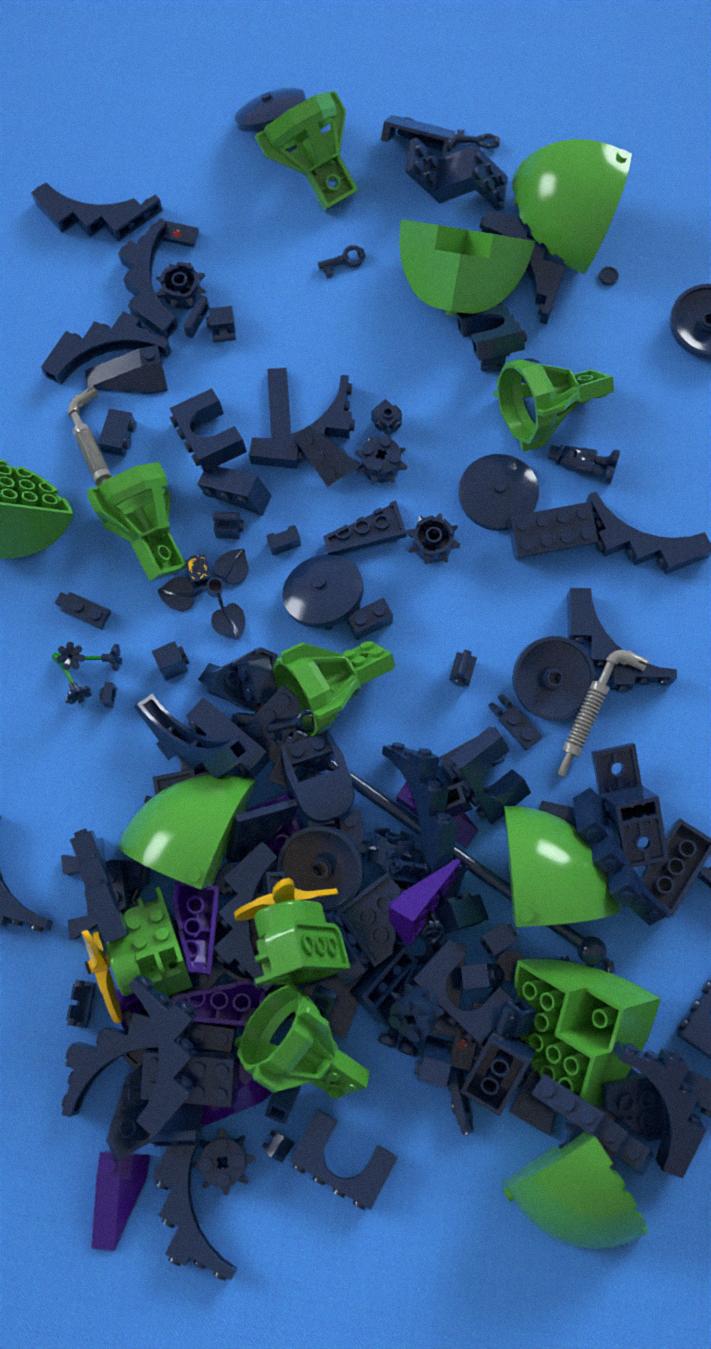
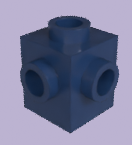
[371,399,402,435]

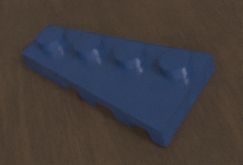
[323,500,407,555]

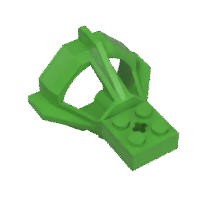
[255,91,358,211]
[493,359,614,452]
[87,462,187,581]
[272,641,395,737]
[234,983,370,1099]

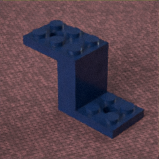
[405,137,508,211]
[591,743,669,868]

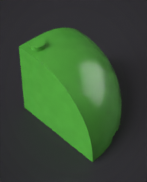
[0,459,73,559]

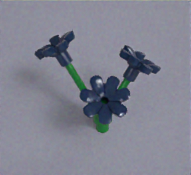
[52,642,122,704]

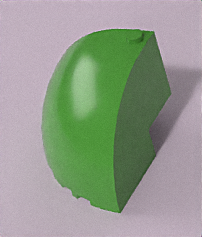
[512,139,632,274]
[399,219,535,316]
[117,774,257,889]
[504,806,622,927]
[514,958,661,1108]
[502,1133,648,1249]

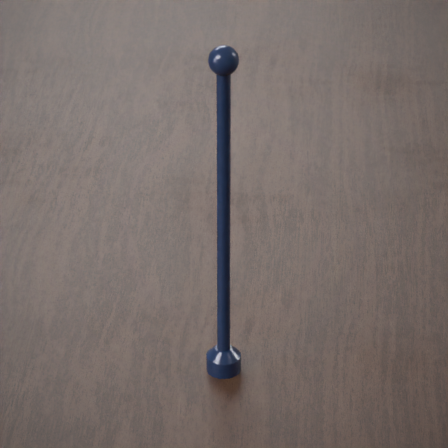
[302,754,607,965]

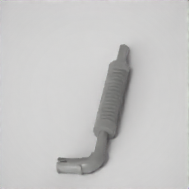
[68,385,112,486]
[557,650,649,777]

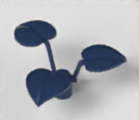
[158,549,248,639]

